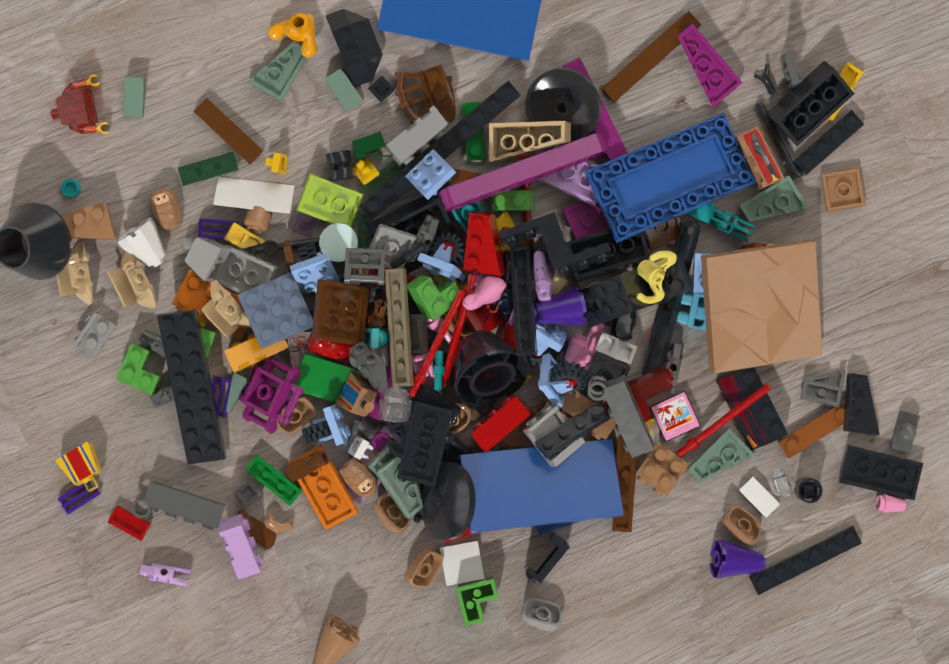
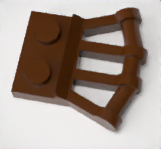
[395,65,454,124]

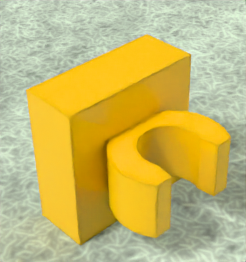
[265,152,289,175]
[353,157,380,185]

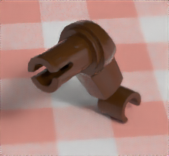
[366,300,388,329]

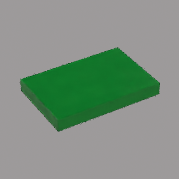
[294,352,358,403]

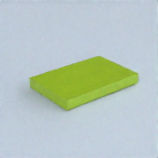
[296,174,364,227]

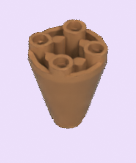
[312,615,360,664]

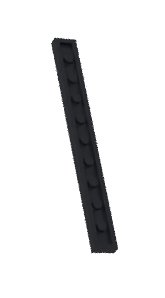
[360,80,521,221]

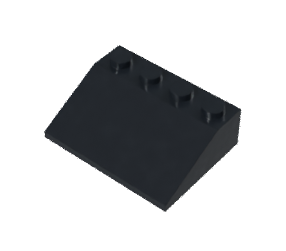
[365,194,458,275]

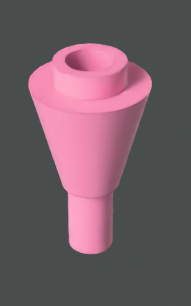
[425,316,452,344]

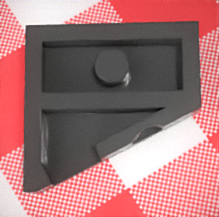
[800,370,846,407]

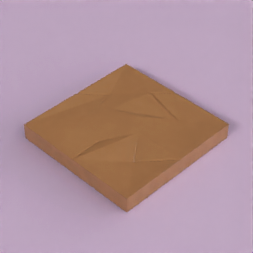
[701,239,822,373]

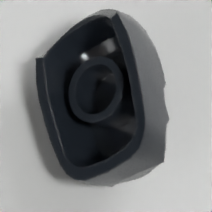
[611,311,637,342]

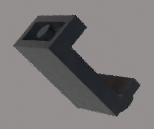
[524,531,570,583]

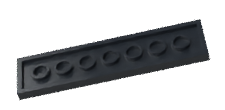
[157,309,227,464]

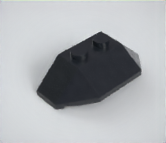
[326,9,383,88]

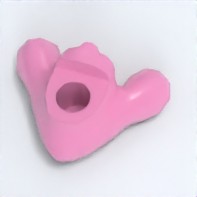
[462,272,506,310]

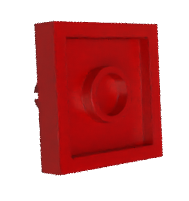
[459,302,509,332]

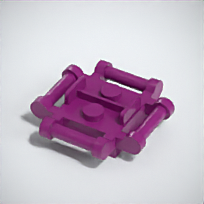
[239,356,305,434]

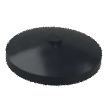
[525,68,601,146]
[420,461,476,540]

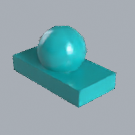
[364,328,389,348]

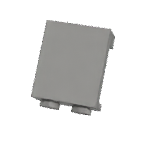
[523,405,585,467]

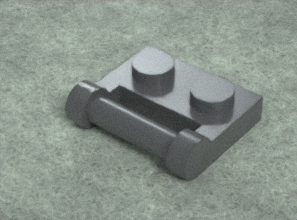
[780,49,802,89]
[344,248,385,285]

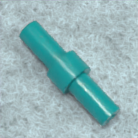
[433,351,445,391]

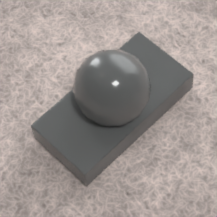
[890,410,920,453]

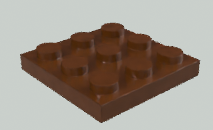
[312,279,369,346]

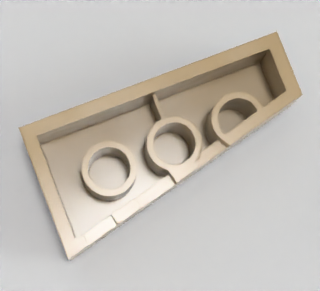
[489,121,571,164]

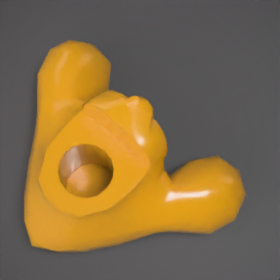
[268,13,318,58]

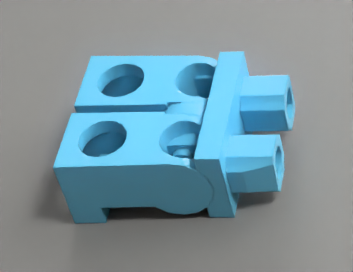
[677,293,706,331]

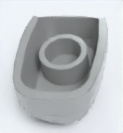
[521,598,562,632]

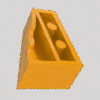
[224,334,289,372]

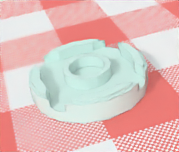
[319,223,358,262]

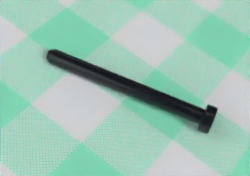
[756,102,804,181]

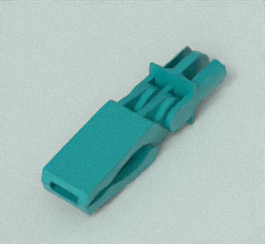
[686,203,756,243]

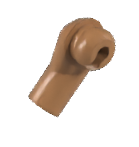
[264,514,293,533]

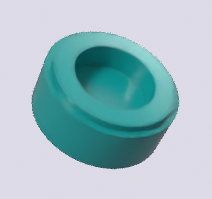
[61,179,81,198]

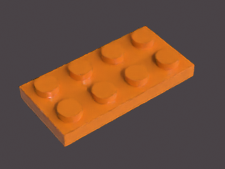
[171,269,247,340]
[288,444,360,530]

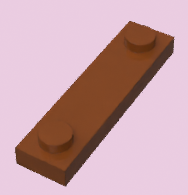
[778,401,845,459]

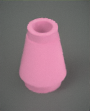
[564,333,589,362]
[875,494,906,513]

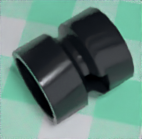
[325,150,354,181]
[794,477,823,503]

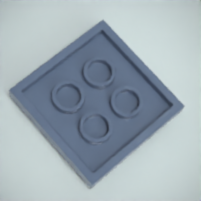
[237,272,313,349]

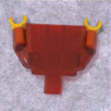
[50,74,109,134]

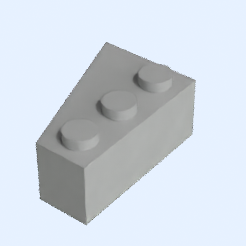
[385,105,448,166]

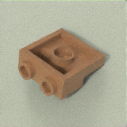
[635,442,689,496]

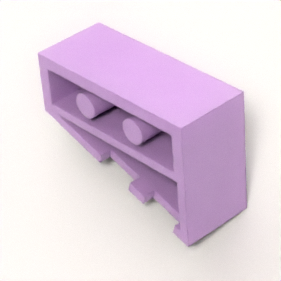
[219,514,263,580]

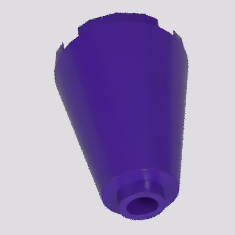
[534,287,587,326]
[710,540,766,579]

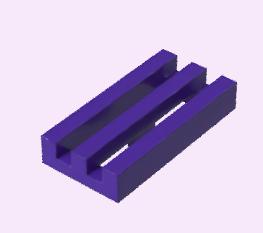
[198,218,239,240]
[212,376,232,418]
[57,483,101,515]

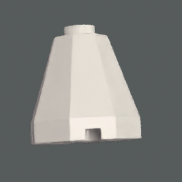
[118,217,165,267]

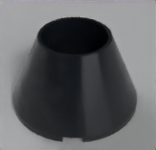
[0,202,71,280]
[454,330,530,406]

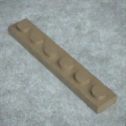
[385,268,414,387]

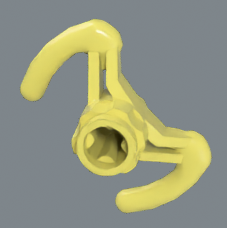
[636,250,677,304]

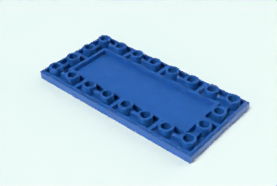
[377,0,542,61]
[584,112,756,243]
[459,439,624,533]

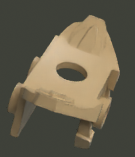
[56,242,94,305]
[107,251,157,309]
[200,280,251,338]

